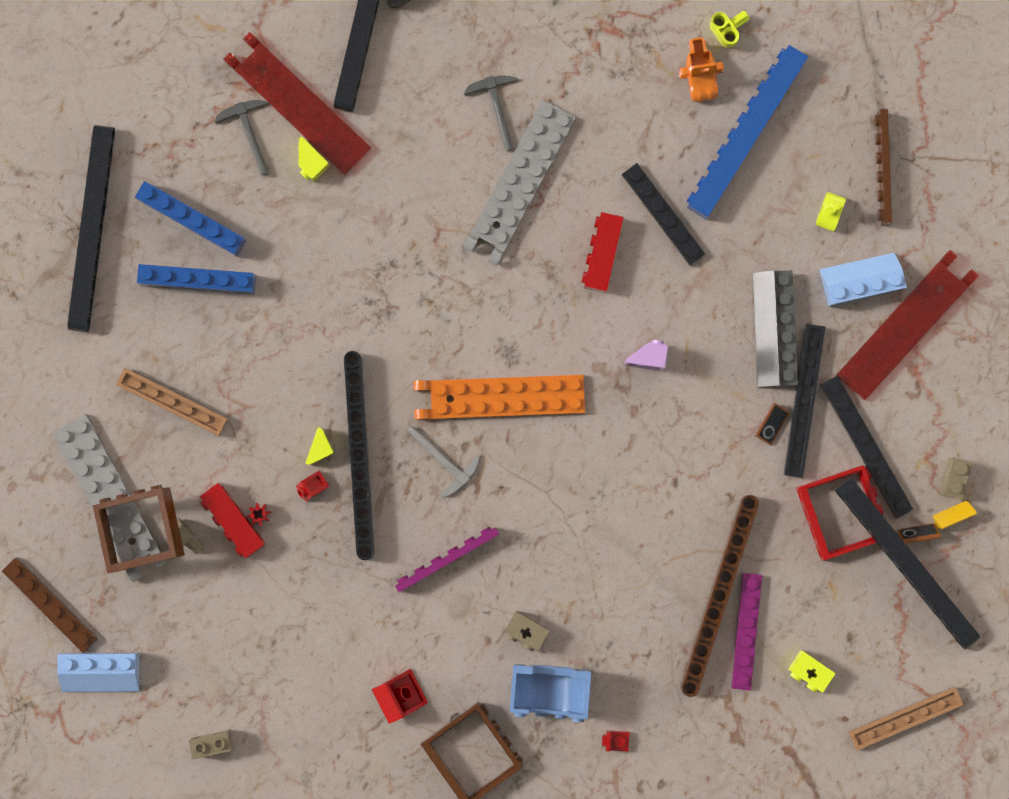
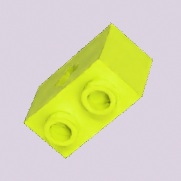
[788,650,836,693]

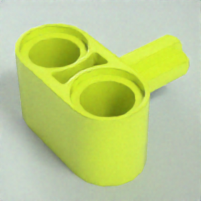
[710,11,750,49]
[815,192,846,232]

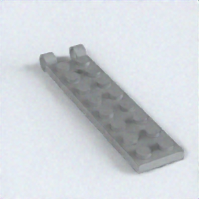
[463,100,576,266]
[52,414,167,582]

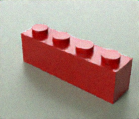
[581,212,624,293]
[199,483,266,558]

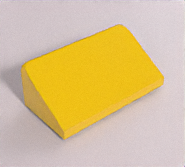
[932,501,977,529]

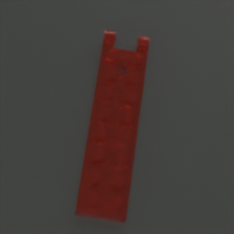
[223,32,371,176]
[836,249,979,400]

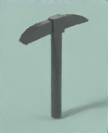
[464,75,519,152]
[215,100,269,176]

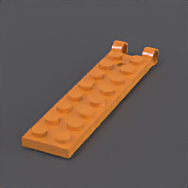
[413,375,585,420]

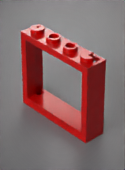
[796,465,884,561]

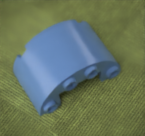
[510,664,591,722]

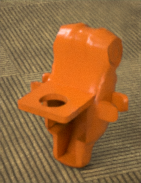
[679,37,724,103]

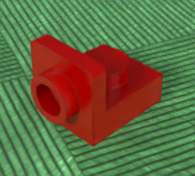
[296,470,329,502]
[602,730,630,752]

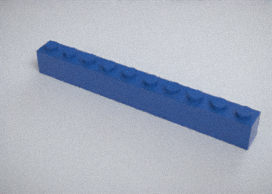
[687,45,809,220]

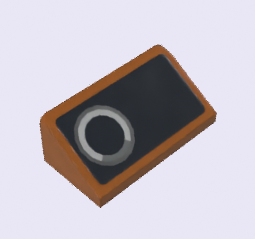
[754,403,790,446]
[897,523,941,544]

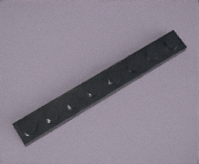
[783,324,826,478]
[820,375,913,519]

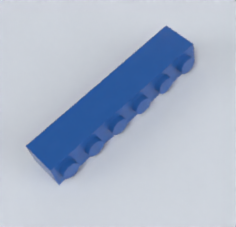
[135,181,246,257]
[137,264,256,294]

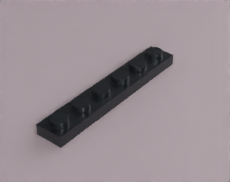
[621,163,705,266]

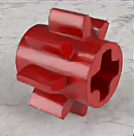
[247,502,272,526]

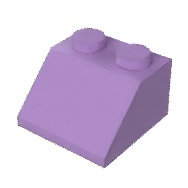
[624,340,668,371]

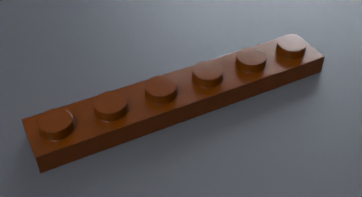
[874,109,892,226]
[2,557,98,653]

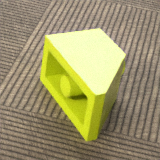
[299,136,330,182]

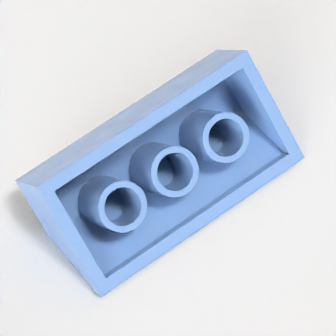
[819,253,907,307]
[57,652,140,692]

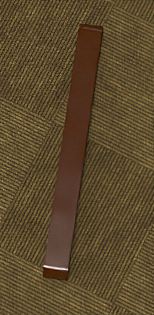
[680,495,759,697]

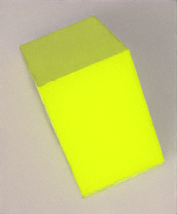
[305,427,335,465]

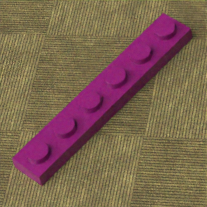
[395,526,499,593]
[731,573,762,691]

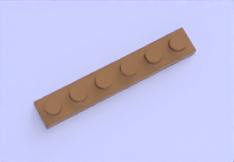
[116,368,228,436]
[848,687,963,750]

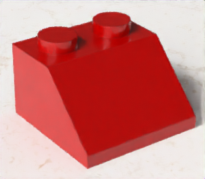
[371,668,428,724]

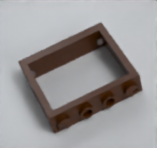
[92,485,185,574]
[420,702,523,799]

